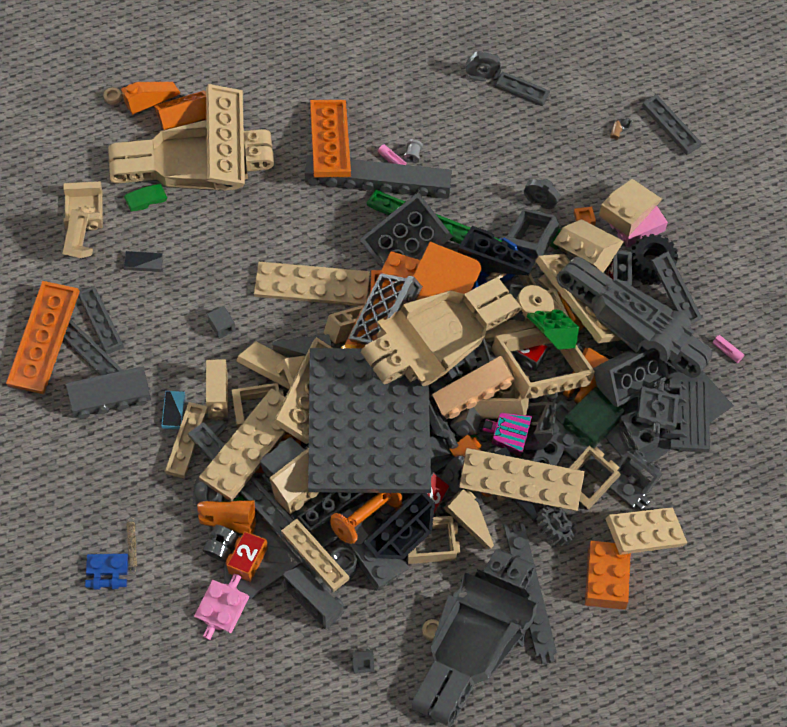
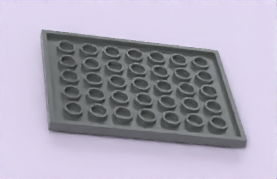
[308,348,431,493]

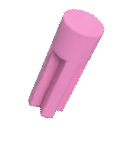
[378,144,407,165]
[712,335,744,363]

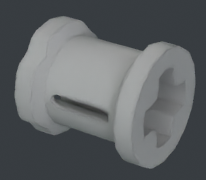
[404,139,423,163]

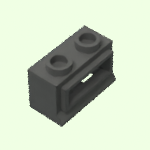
[617,450,663,495]

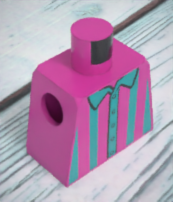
[483,413,532,457]

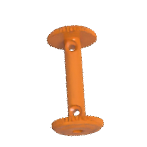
[330,493,402,544]

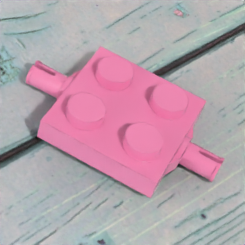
[194,574,249,640]

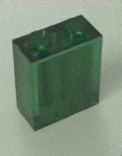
[563,386,625,449]

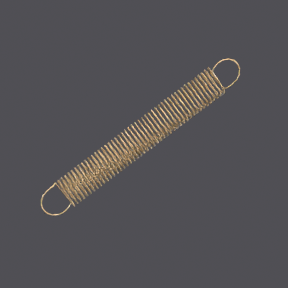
[127,517,137,572]

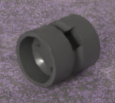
[203,525,238,562]
[331,547,357,580]

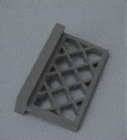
[348,273,423,345]

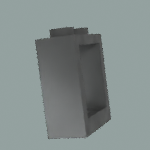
[506,209,560,260]

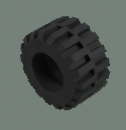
[631,234,678,285]

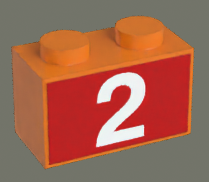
[226,531,268,582]

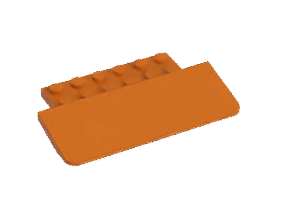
[345,242,481,349]

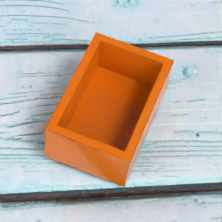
[585,541,631,610]

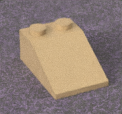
[599,179,662,237]

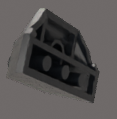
[363,493,435,560]

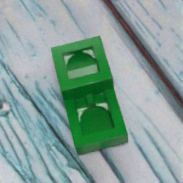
[124,184,167,212]

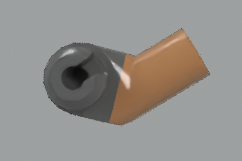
[610,118,632,140]

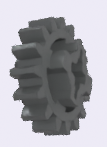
[536,505,576,546]

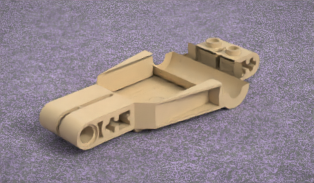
[108,120,274,191]
[361,278,521,386]

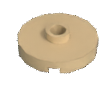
[516,285,554,318]

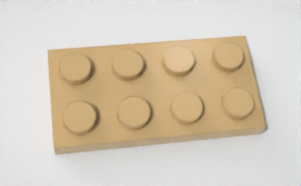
[605,507,687,555]

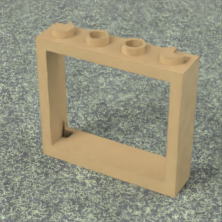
[491,328,595,400]

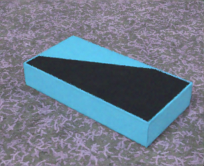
[162,391,185,429]

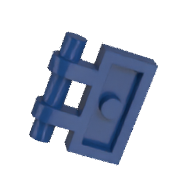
[85,554,128,590]

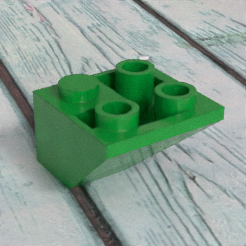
[527,309,579,350]

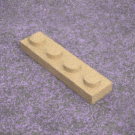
[165,402,207,479]
[281,519,349,592]

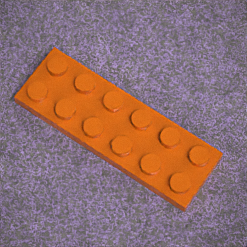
[310,100,351,177]
[6,281,80,394]

